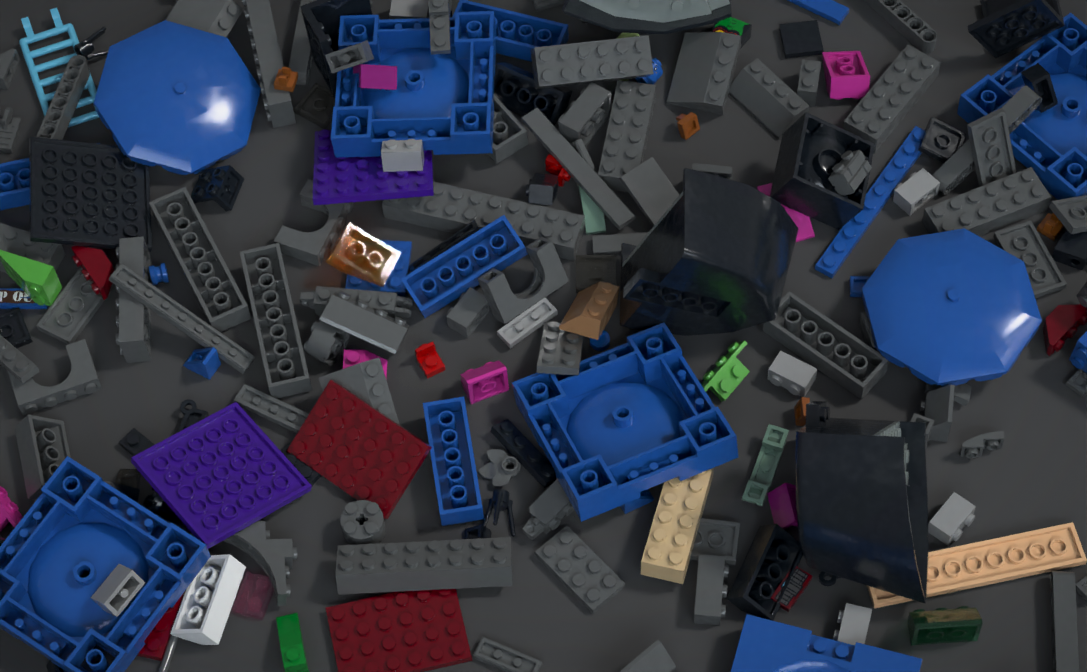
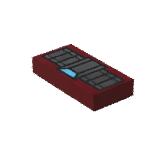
[770,566,813,612]

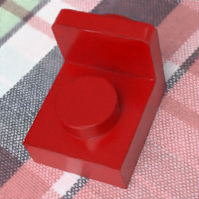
[545,154,571,187]
[415,342,446,379]

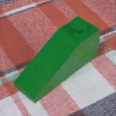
[276,613,309,672]

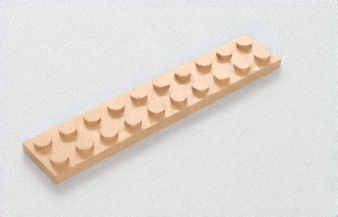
[867,522,1087,609]

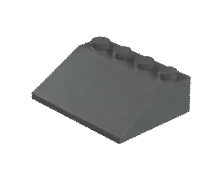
[165,0,244,37]
[667,32,741,115]
[319,357,400,425]

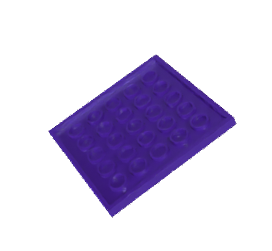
[313,130,434,205]
[131,402,312,550]

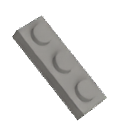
[497,298,558,348]

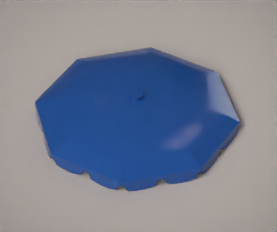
[94,20,261,175]
[862,228,1042,387]

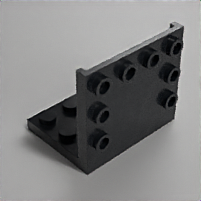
[300,0,372,97]
[967,0,1065,58]

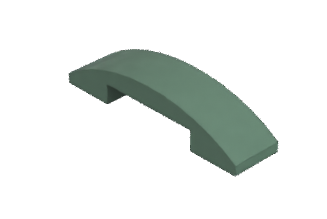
[577,184,606,235]
[742,424,789,506]

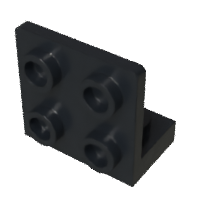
[191,165,244,211]

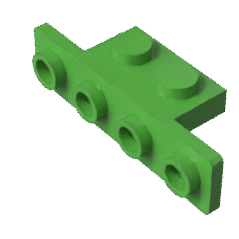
[701,340,750,402]

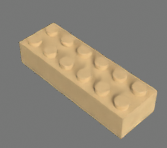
[641,468,714,584]

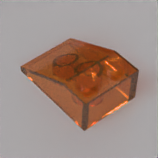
[325,222,401,287]

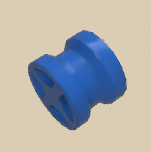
[149,263,169,286]

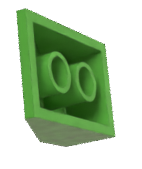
[0,250,62,307]

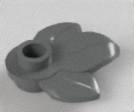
[479,449,521,487]

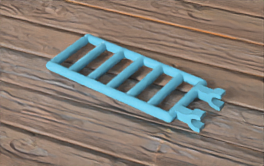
[19,7,99,128]

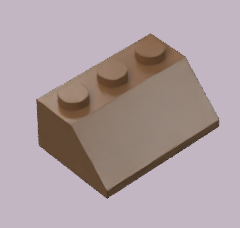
[559,281,619,340]

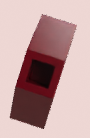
[71,246,114,300]
[1043,304,1087,356]

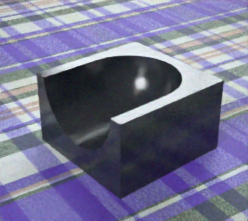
[770,112,875,230]

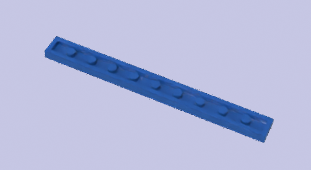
[815,126,925,278]

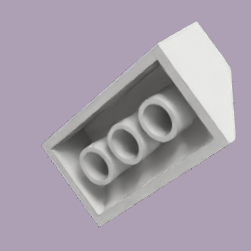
[170,554,246,645]

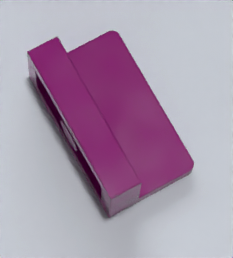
[353,64,397,90]
[768,483,798,529]

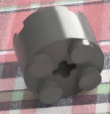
[303,321,350,366]
[340,500,386,545]

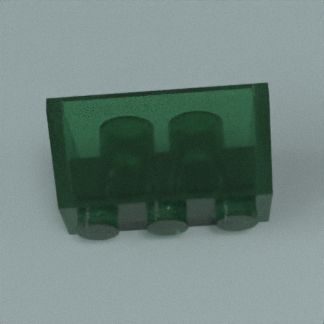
[907,606,983,646]

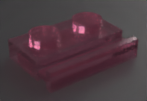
[232,571,274,620]

